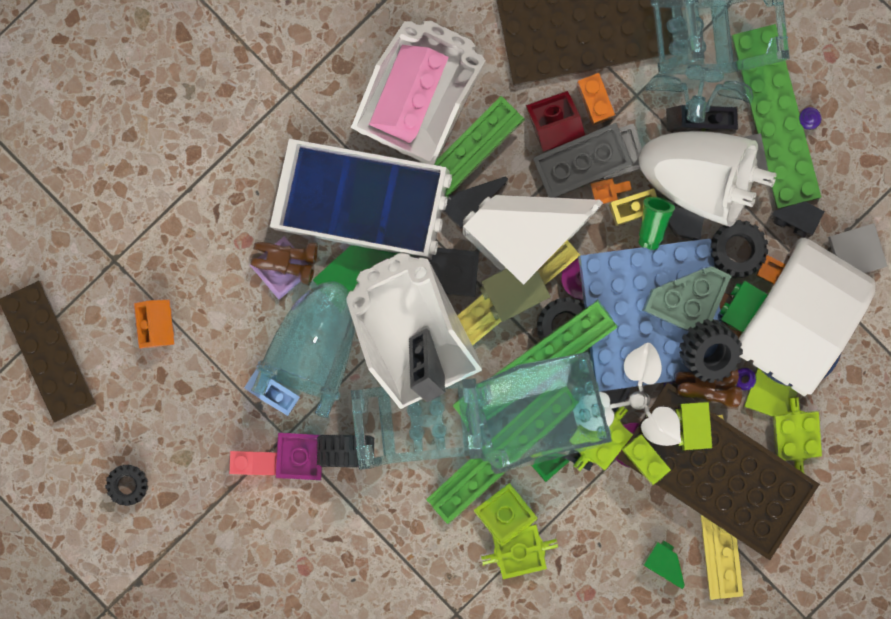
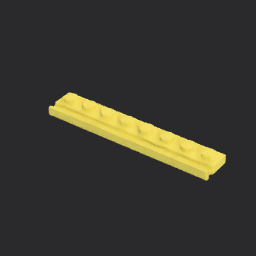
[457,240,580,346]
[700,415,743,600]

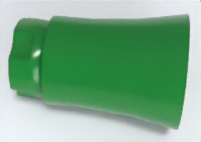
[638,197,675,250]

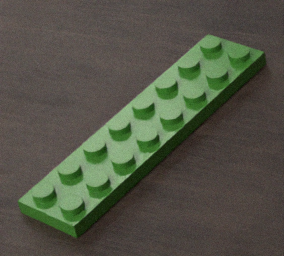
[731,24,821,209]

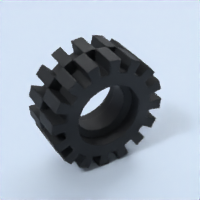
[105,465,148,506]

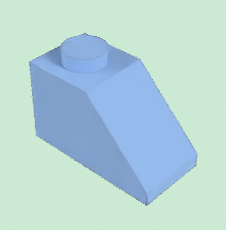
[244,369,300,416]

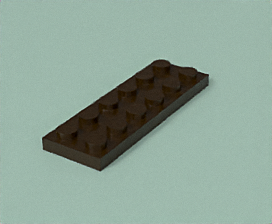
[0,281,96,423]

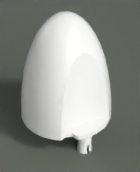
[639,131,777,227]

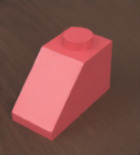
[229,451,277,475]

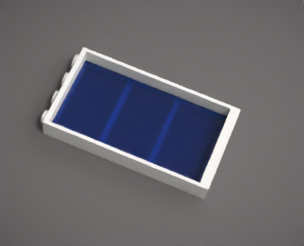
[270,139,452,260]

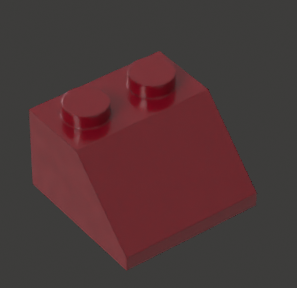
[526,91,585,151]

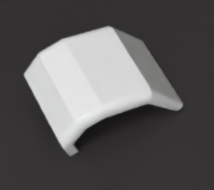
[739,238,876,396]

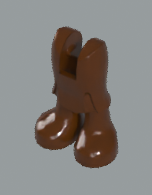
[250,242,318,286]
[675,369,742,408]

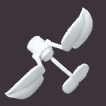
[575,343,681,446]

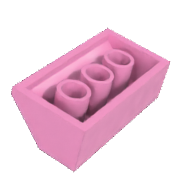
[369,45,449,143]

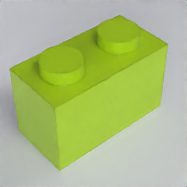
[675,402,712,450]
[622,435,671,485]

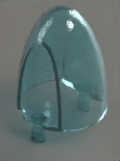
[251,281,355,419]

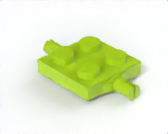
[773,397,822,474]
[569,406,633,472]
[481,524,558,579]

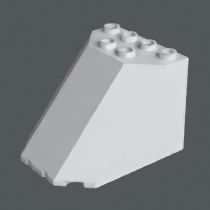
[351,21,486,165]
[462,195,603,285]
[346,252,482,409]

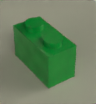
[719,281,768,334]

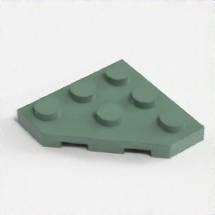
[642,266,731,332]

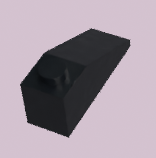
[666,105,738,132]
[442,176,509,229]
[409,328,446,402]

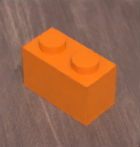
[576,73,615,126]
[134,299,175,348]

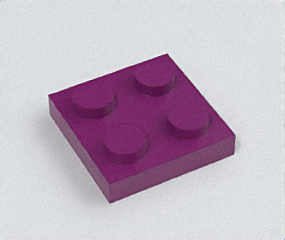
[276,433,322,480]

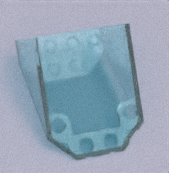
[468,352,612,474]

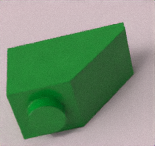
[642,540,685,590]

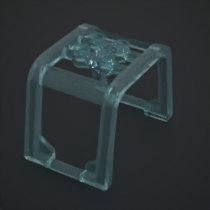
[650,0,790,75]
[351,378,483,470]

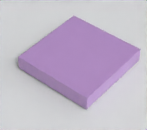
[250,236,308,300]

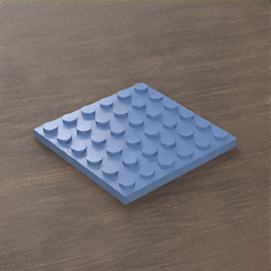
[578,238,722,392]

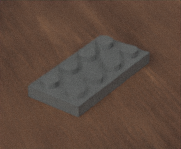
[533,123,634,198]

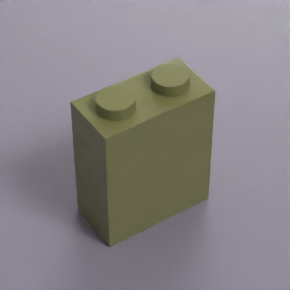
[479,268,551,322]

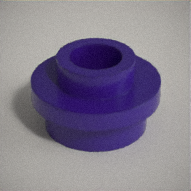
[736,368,756,391]

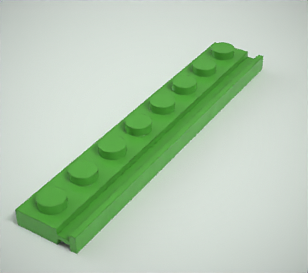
[373,96,525,247]
[453,300,618,431]
[426,377,581,524]

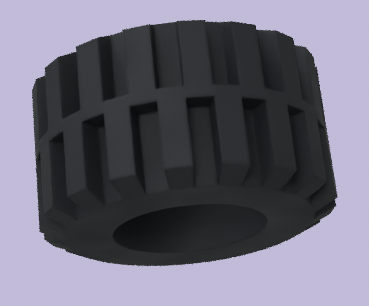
[711,220,769,278]
[537,297,585,340]
[679,319,743,383]
[317,435,375,467]

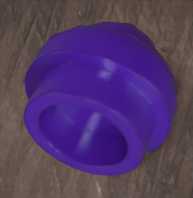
[799,107,822,130]

